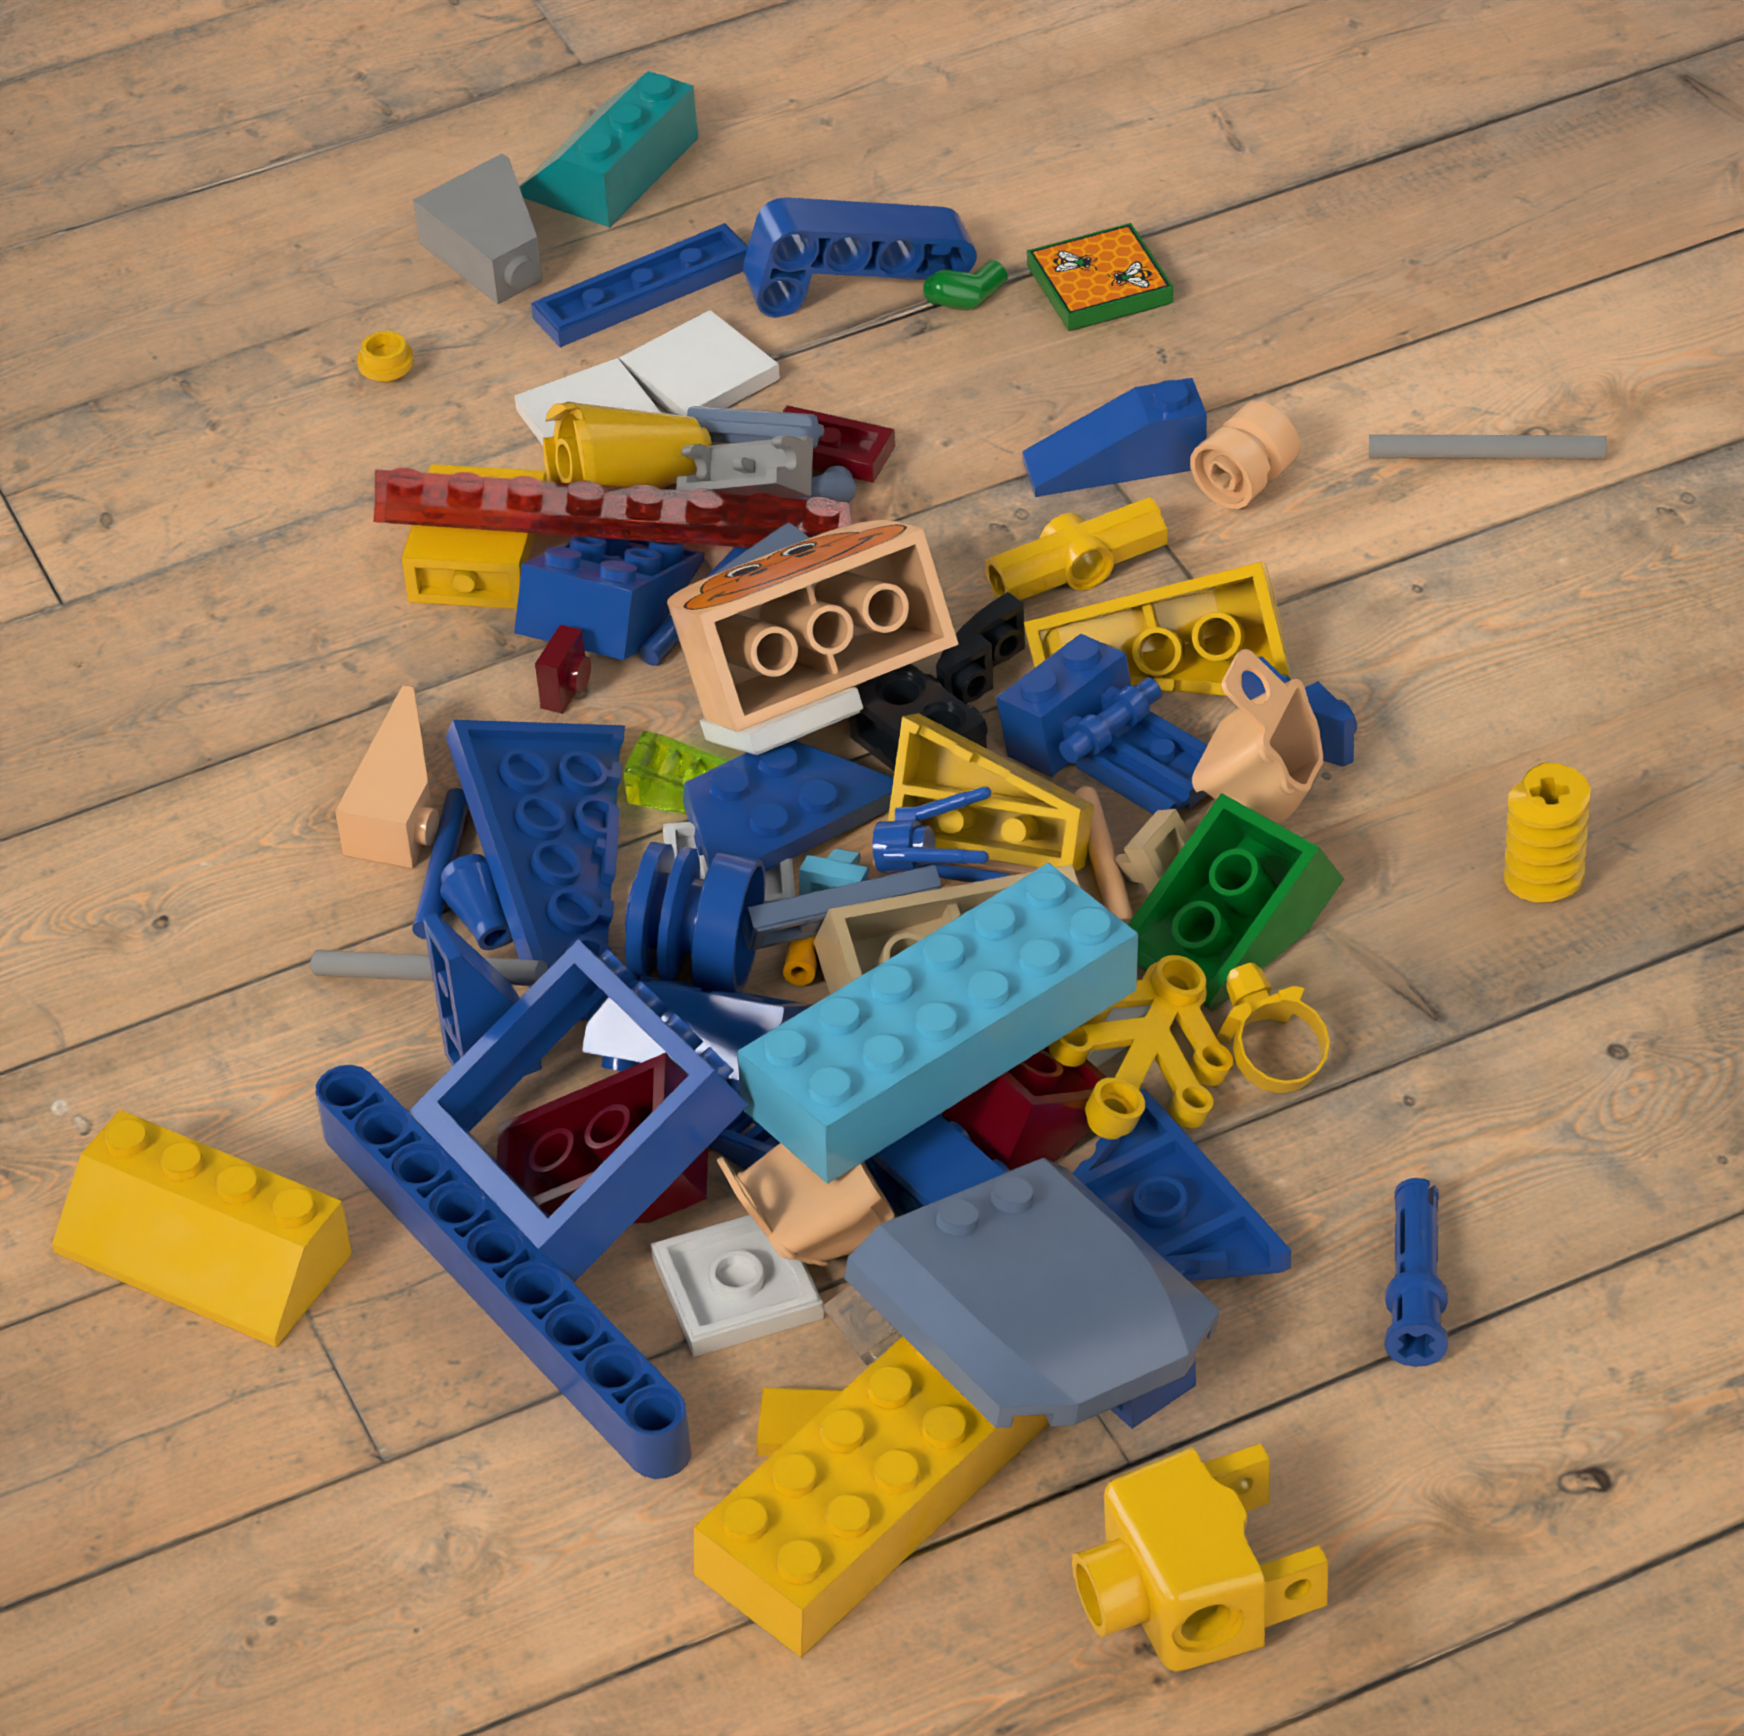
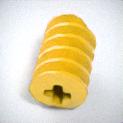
[1504,762,1591,903]

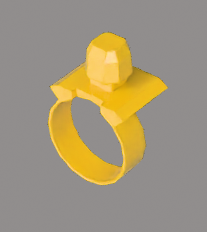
[1216,962,1330,1094]

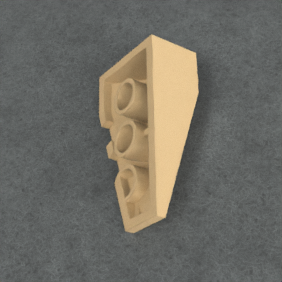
[813,864,1080,995]

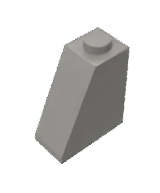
[413,153,543,304]

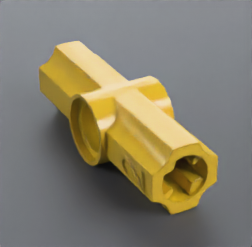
[985,497,1168,601]

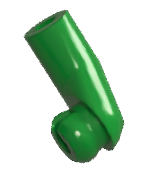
[923,260,1008,311]

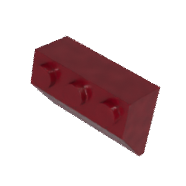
[941,1042,1108,1171]

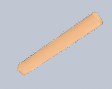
[1074,787,1134,925]

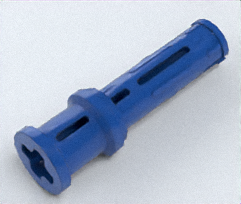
[1384,1178,1448,1367]

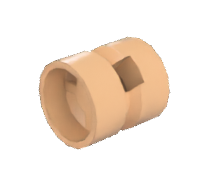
[1190,401,1300,509]

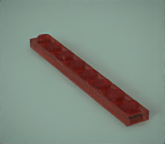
[373,468,852,548]

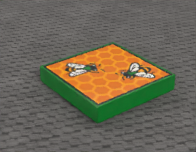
[1027,223,1174,331]

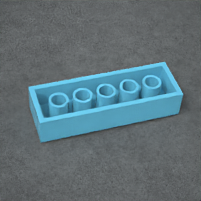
[738,863,1138,1184]

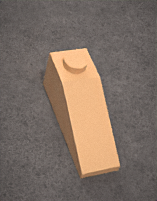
[335,685,439,869]

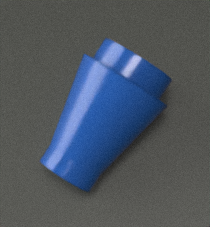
[440,854,512,950]

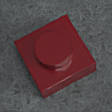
[535,625,591,714]

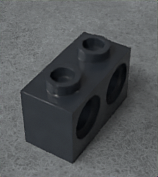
[849,663,988,772]

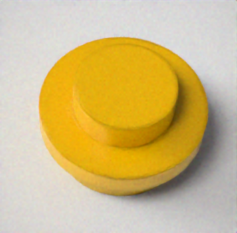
[357,331,414,382]

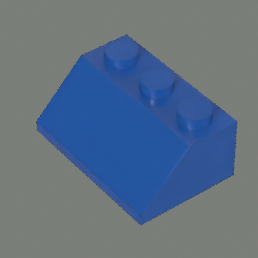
[582,975,813,1093]

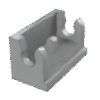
[676,435,813,506]

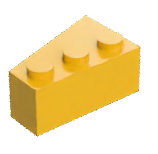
[888,713,1094,871]

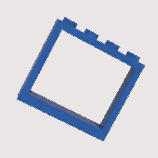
[409,939,749,1282]

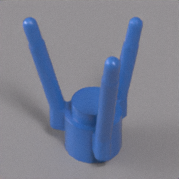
[872,787,1011,883]

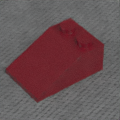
[496,1052,708,1224]

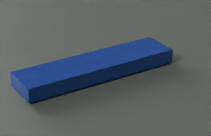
[531,223,748,348]

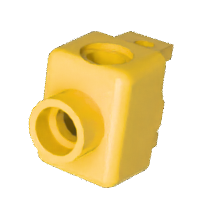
[1072,1443,1328,1672]

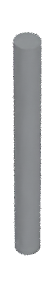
[1369,434,1607,459]
[311,950,548,986]

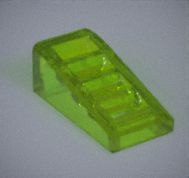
[624,731,728,815]

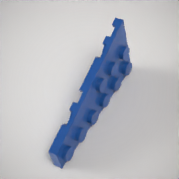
[446,720,625,1021]

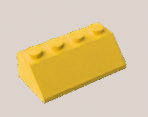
[52,1109,352,1348]

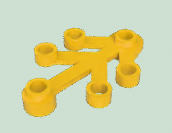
[1049,955,1234,1139]

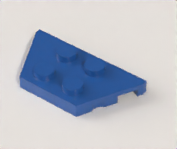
[683,740,894,872]
[1072,1088,1291,1281]

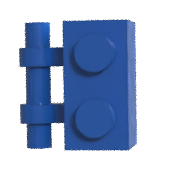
[996,634,1162,777]

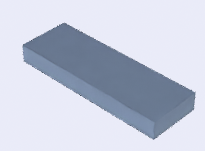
[742,865,942,951]

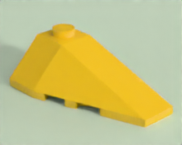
[1024,561,1291,696]

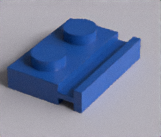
[1076,711,1208,815]

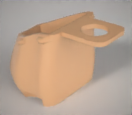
[1192,649,1323,824]
[717,1143,896,1266]

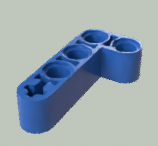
[743,197,977,318]

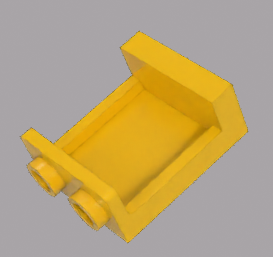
[401,464,551,609]

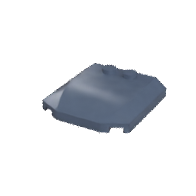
[844,1158,1220,1428]

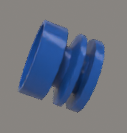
[625,842,766,993]

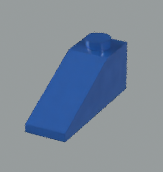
[1022,377,1207,497]
[423,913,542,1076]

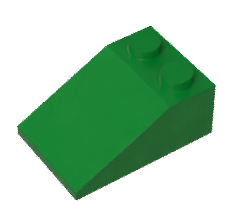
[1128,793,1344,1011]

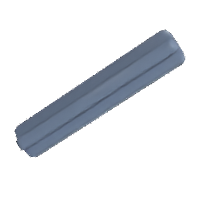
[687,406,824,448]

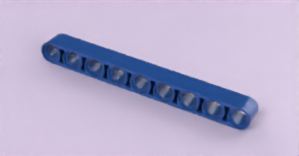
[316,1065,691,1479]

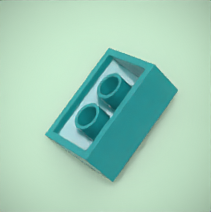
[519,71,698,227]

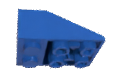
[514,523,705,660]

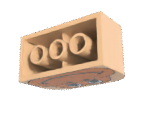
[667,520,958,732]

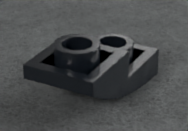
[936,592,1025,704]

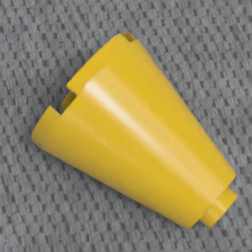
[543,402,712,520]

